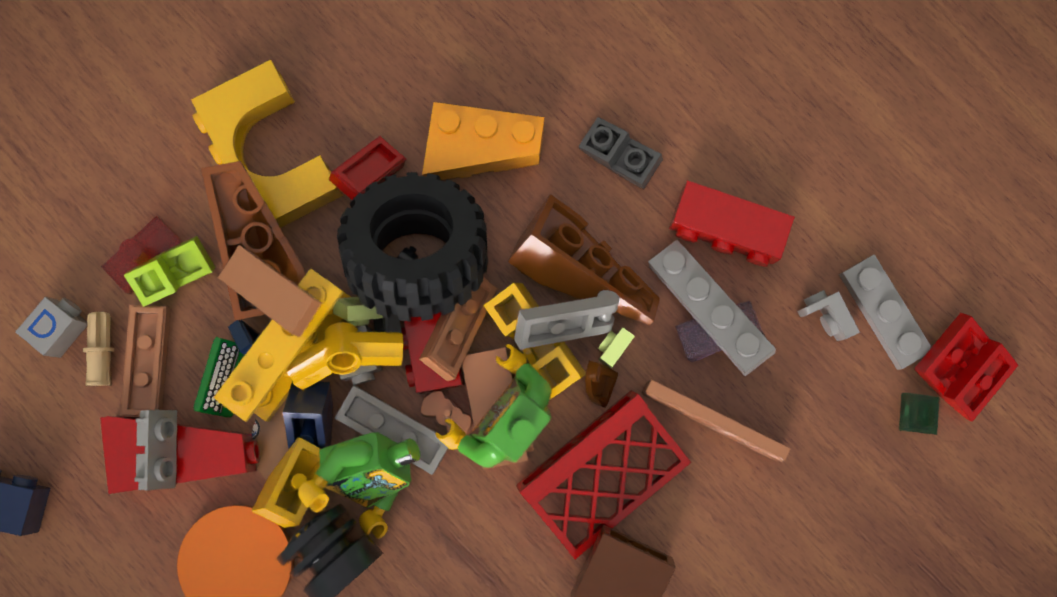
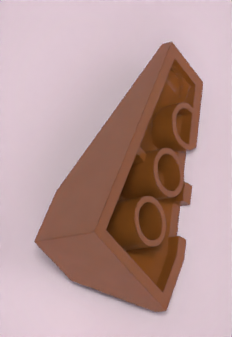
[201,161,306,320]

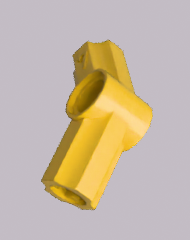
[286,322,403,390]

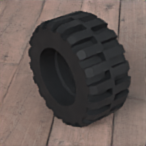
[337,172,488,321]

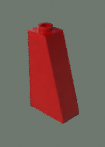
[100,416,260,494]

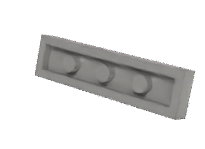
[648,240,776,376]

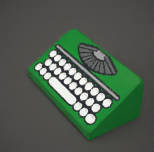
[193,337,245,417]

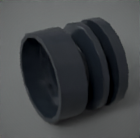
[277,503,383,597]

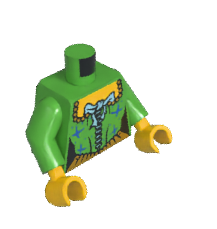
[435,344,552,468]
[298,432,420,539]

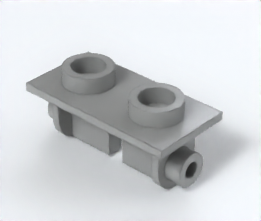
[134,410,177,490]

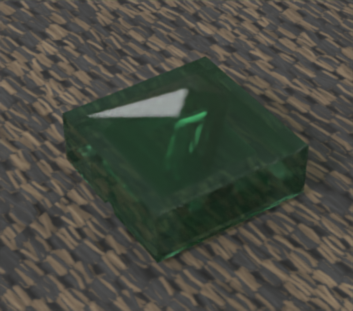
[899,393,940,435]

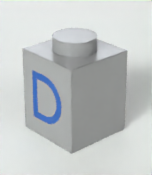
[16,297,87,358]

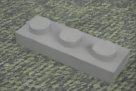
[839,254,931,370]
[334,385,448,475]

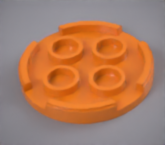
[177,505,294,597]

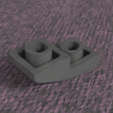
[578,117,663,189]

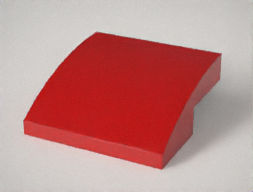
[914,312,1019,422]

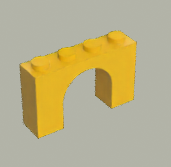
[191,60,343,228]

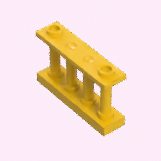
[213,268,351,422]

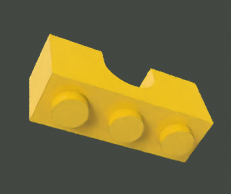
[483,283,586,400]

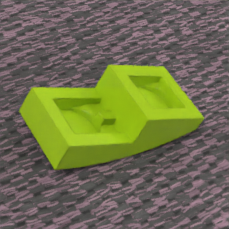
[124,236,216,307]

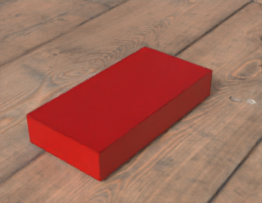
[329,136,406,200]

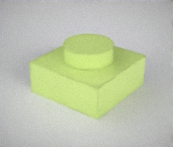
[333,297,383,326]
[598,327,635,369]

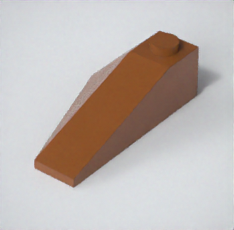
[508,194,660,325]

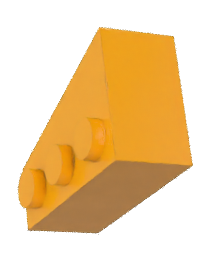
[422,102,545,180]

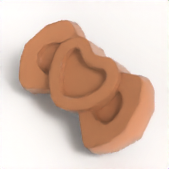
[420,390,472,435]

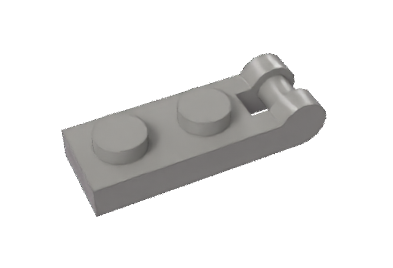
[514,290,620,349]

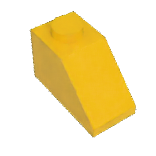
[252,437,321,528]

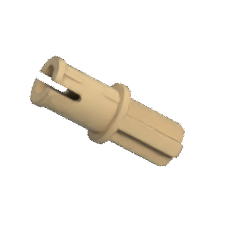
[83,312,114,386]

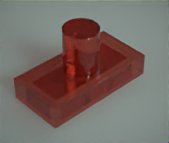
[101,216,183,295]

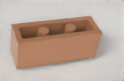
[462,347,534,470]

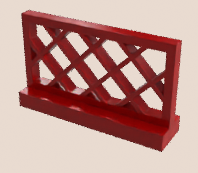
[516,390,692,559]

